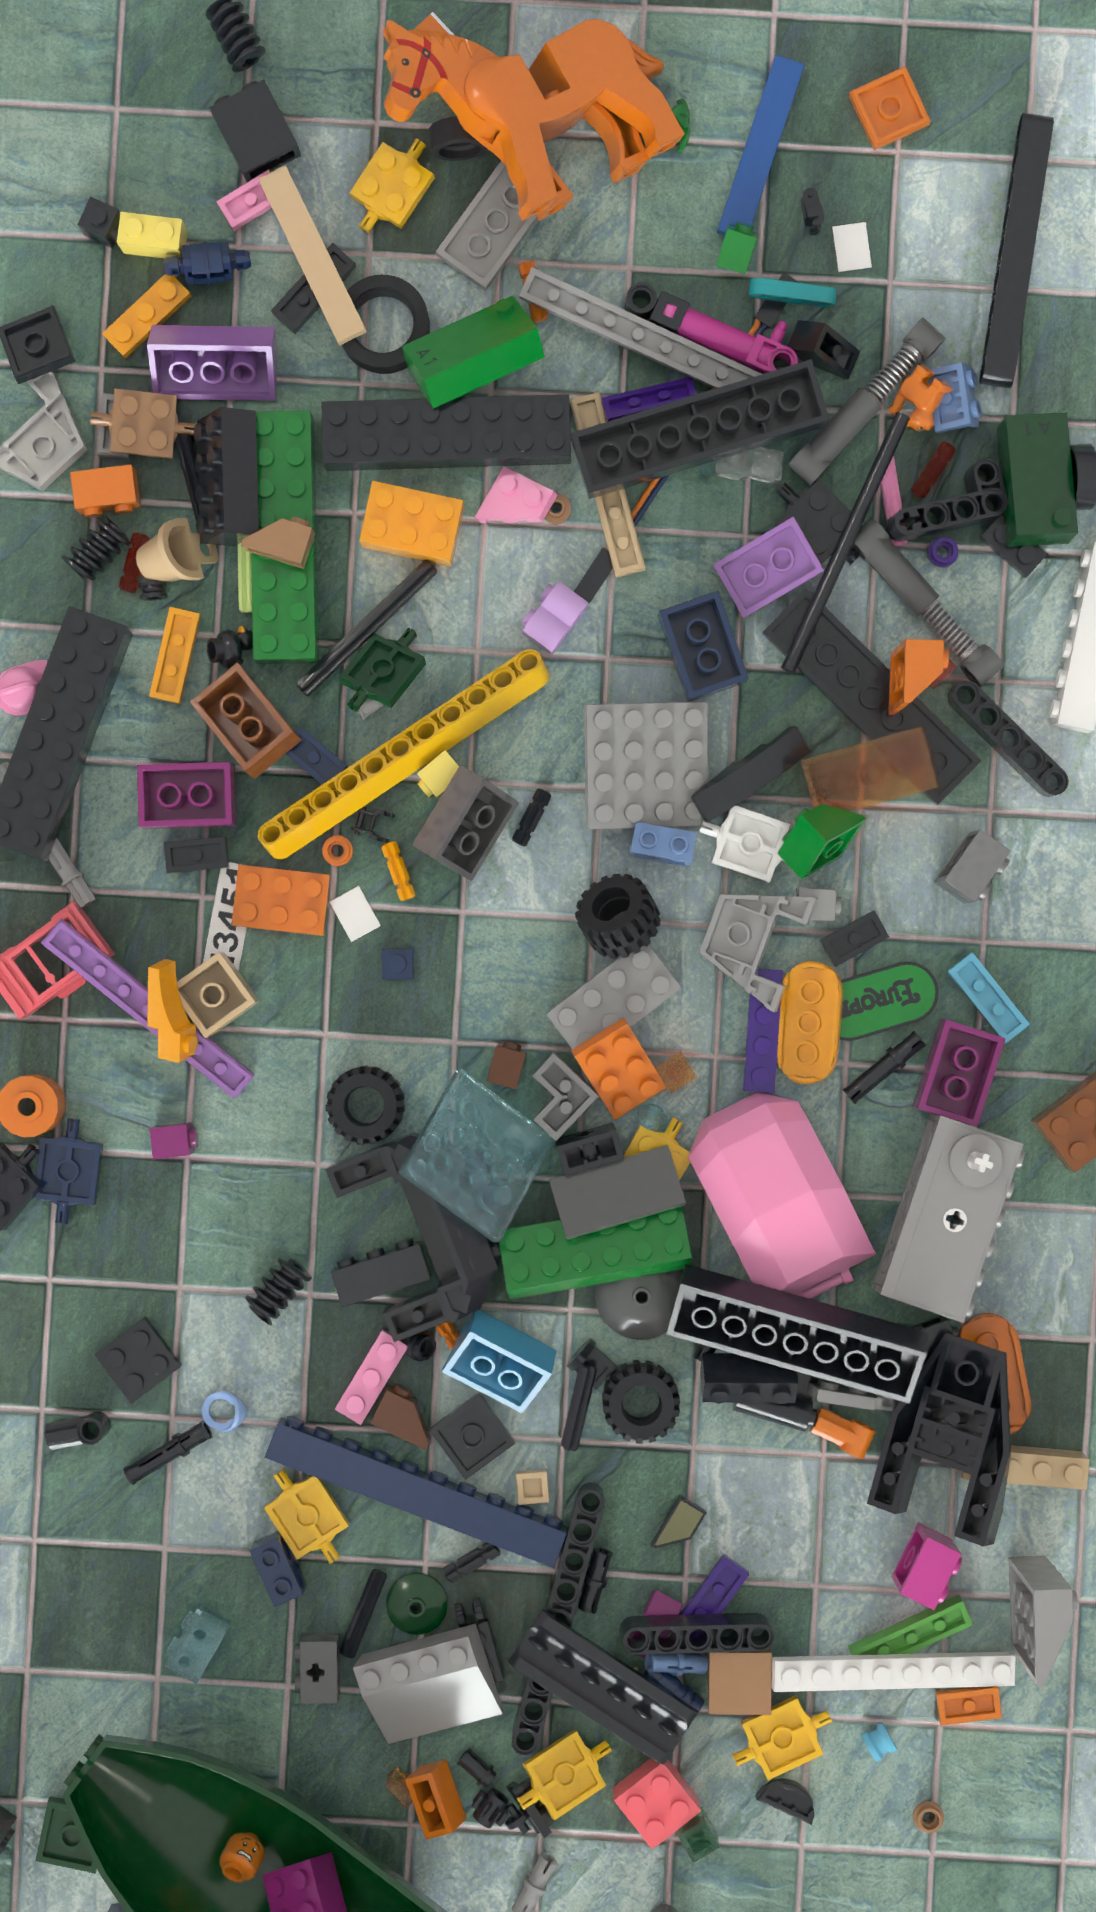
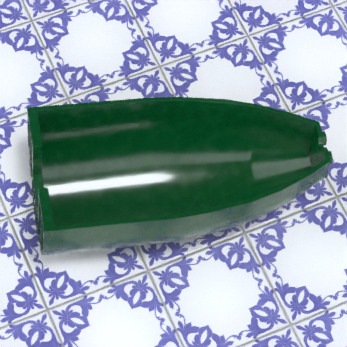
[62,1734,447,1912]

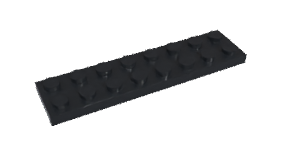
[762,588,981,805]

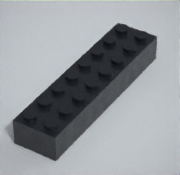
[571,359,829,499]
[321,394,571,471]
[0,606,133,863]
[666,1264,928,1404]

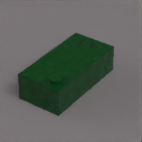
[997,412,1078,547]

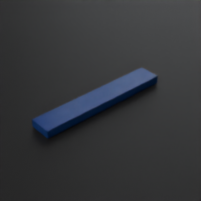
[717,55,805,235]

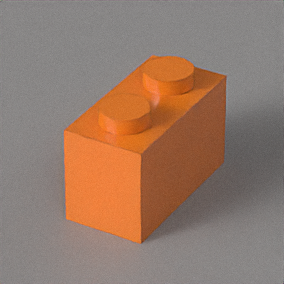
[70,464,141,518]
[405,1759,467,1839]

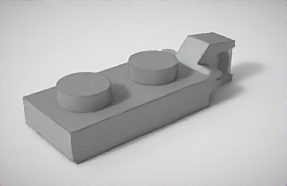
[807,1380,895,1412]

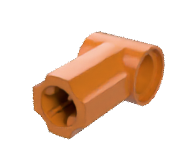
[810,1407,876,1459]

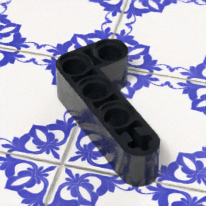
[885,458,1008,542]

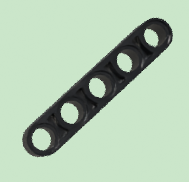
[947,680,1069,797]
[619,1613,774,1655]

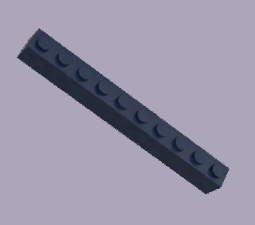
[264,1416,567,1568]

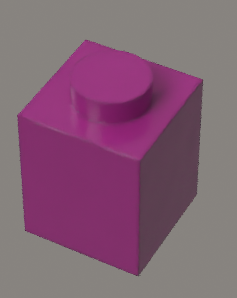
[149,1122,198,1159]

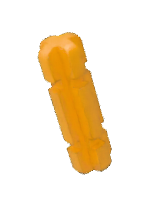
[381,841,415,901]

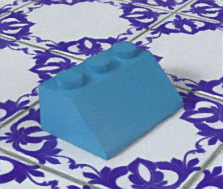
[442,1310,557,1413]

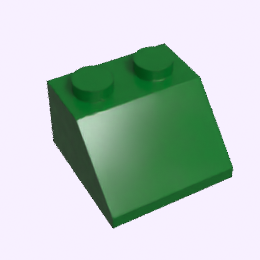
[777,804,866,880]

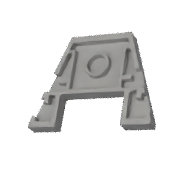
[0,371,88,491]
[699,894,818,1012]

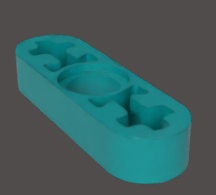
[748,278,837,307]

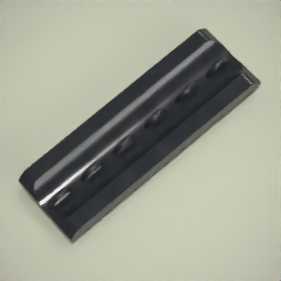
[508,1609,698,1764]

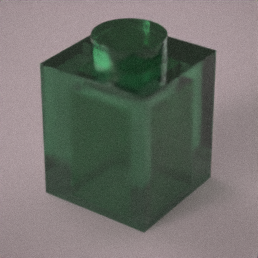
[677,1807,720,1863]

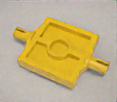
[349,138,435,234]
[623,1117,690,1181]
[264,1468,350,1564]
[732,1695,832,1780]
[517,1729,612,1820]

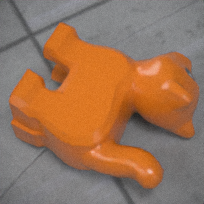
[888,364,953,431]

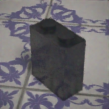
[209,79,301,182]

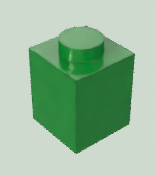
[716,222,759,274]

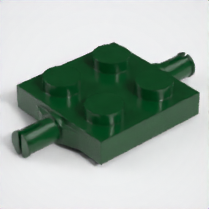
[339,628,426,712]

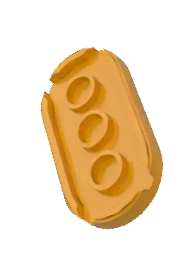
[777,961,843,1084]

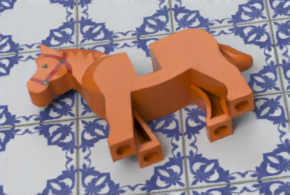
[382,19,684,221]

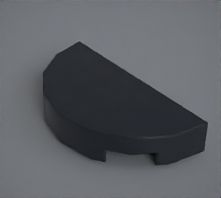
[755,1778,815,1825]

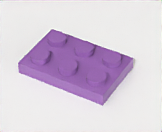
[713,516,824,618]

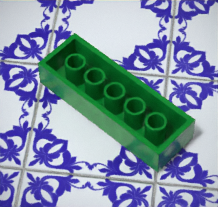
[497,1206,692,1300]

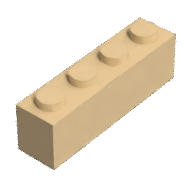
[957,1445,1090,1490]

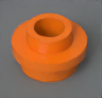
[322,835,353,866]

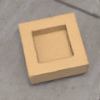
[516,1469,549,1505]

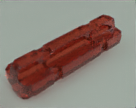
[911,441,956,499]
[119,532,150,593]

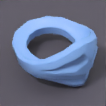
[201,1391,248,1432]

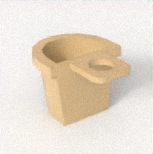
[136,518,219,583]

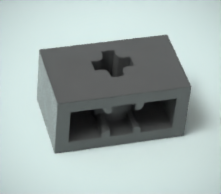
[294,1633,340,1704]

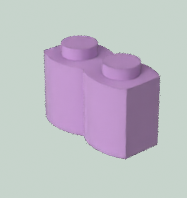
[521,581,589,655]

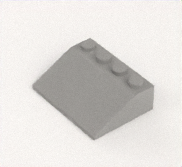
[1009,1556,1078,1687]
[353,1624,504,1744]

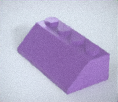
[147,325,277,401]

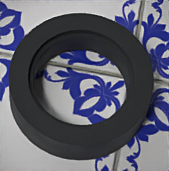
[342,274,430,374]

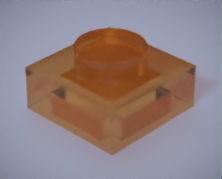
[655,1051,697,1093]
[385,1766,413,1808]

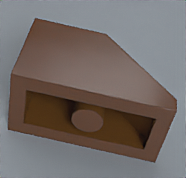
[370,1384,430,1450]

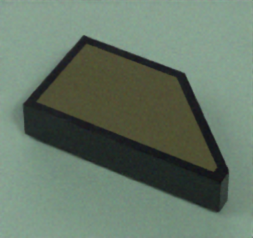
[651,1495,707,1548]

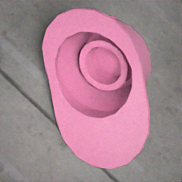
[0,660,48,716]

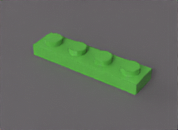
[848,1595,973,1655]

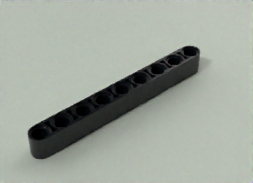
[979,113,1054,388]
[511,1482,605,1756]

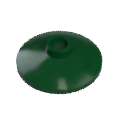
[386,1573,448,1635]

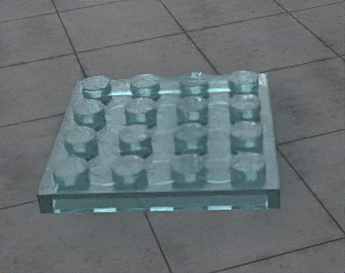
[398,1069,554,1243]

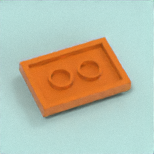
[231,865,331,936]
[571,1018,667,1120]

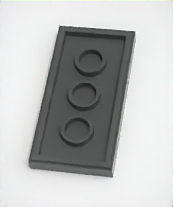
[549,1145,686,1240]

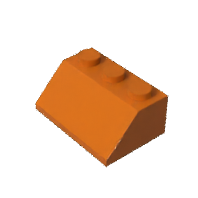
[888,639,949,715]

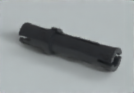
[842,1031,926,1104]
[123,1421,213,1485]

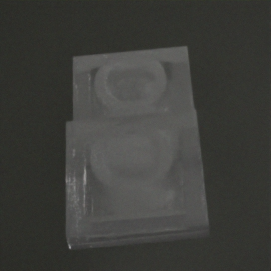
[715,447,784,485]

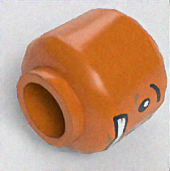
[219,1833,265,1883]

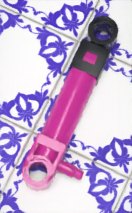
[625,282,798,374]

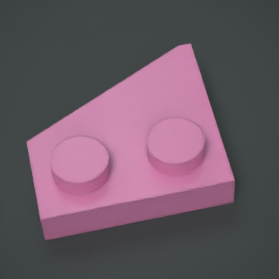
[474,467,557,523]

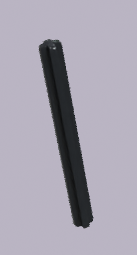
[296,560,438,696]

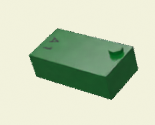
[402,296,545,409]

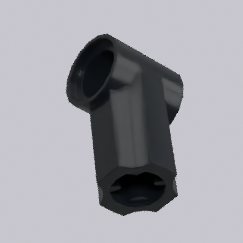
[45,1412,111,1450]

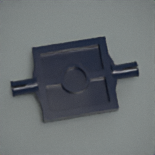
[33,1118,103,1224]

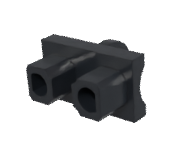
[505,1777,555,1838]

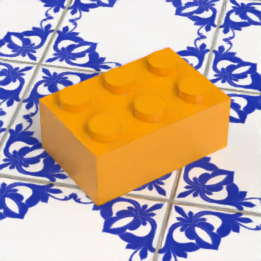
[359,481,465,567]

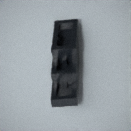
[691,726,811,822]

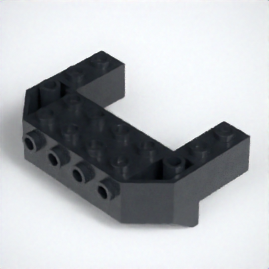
[325,1132,501,1342]

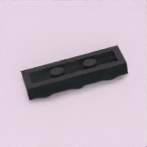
[271,243,357,334]

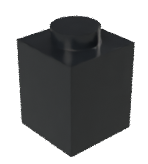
[77,196,120,249]

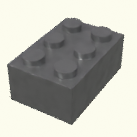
[412,765,520,881]

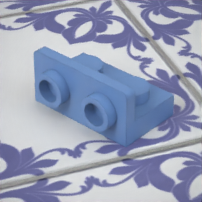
[928,362,982,433]
[629,822,696,867]

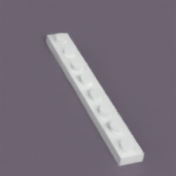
[772,1651,1016,1692]

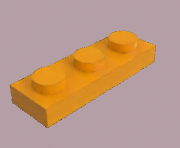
[102,275,192,359]
[149,607,201,705]

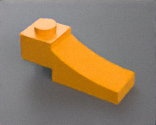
[147,959,198,1063]

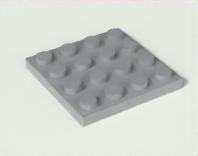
[584,701,708,829]

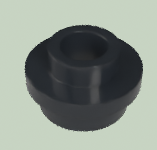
[407,1331,436,1361]

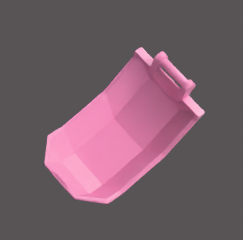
[688,1092,876,1299]

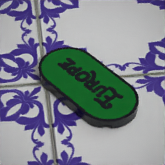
[840,962,938,1041]

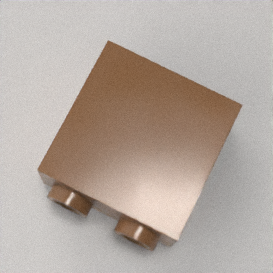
[707,1648,772,1715]

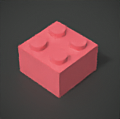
[613,1758,701,1849]

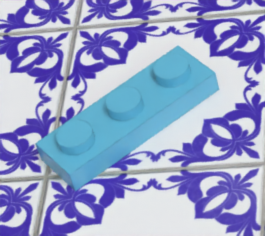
[946,952,1030,1044]

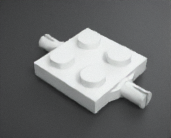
[699,806,790,883]

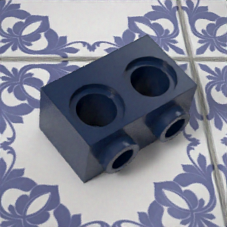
[249,1531,307,1607]

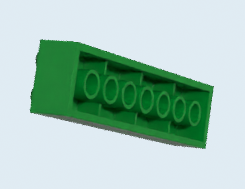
[251,410,319,664]

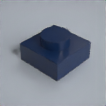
[382,949,414,979]

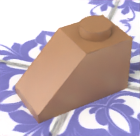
[241,517,315,569]

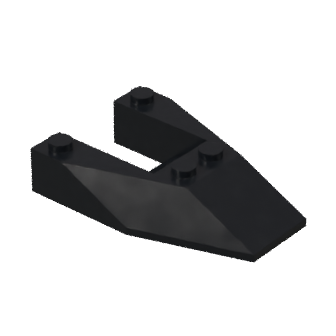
[867,1333,1011,1547]

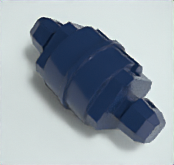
[163,241,251,285]

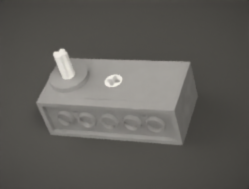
[871,1114,1025,1323]

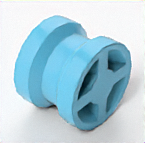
[861,1722,898,1763]

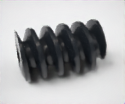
[205,0,266,72]
[61,515,131,581]
[245,1258,312,1326]

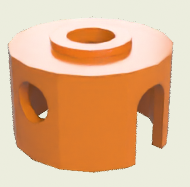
[0,1074,66,1137]

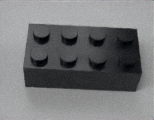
[194,407,259,546]

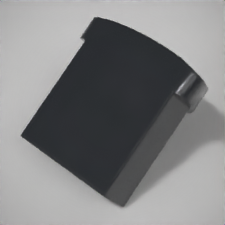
[567,1338,617,1390]

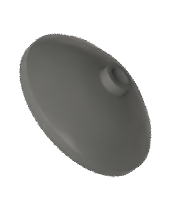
[595,1270,683,1340]

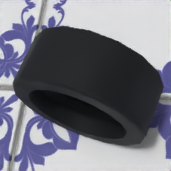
[429,116,488,161]

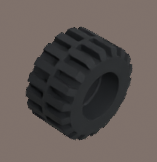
[575,873,661,959]
[325,1066,405,1145]
[602,1360,680,1444]

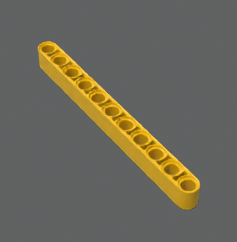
[257,649,550,859]

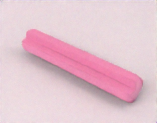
[880,457,908,547]

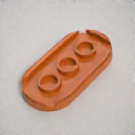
[957,1313,1031,1435]

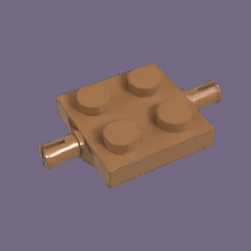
[90,388,197,459]

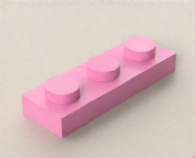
[335,1329,408,1425]

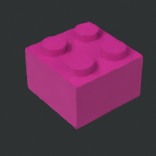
[891,1522,962,1610]

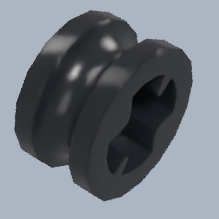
[138,580,168,601]

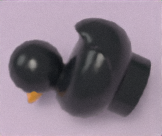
[207,626,253,669]

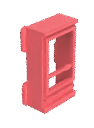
[0,902,115,1019]

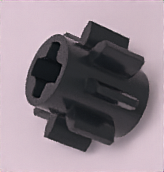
[472,1788,509,1829]

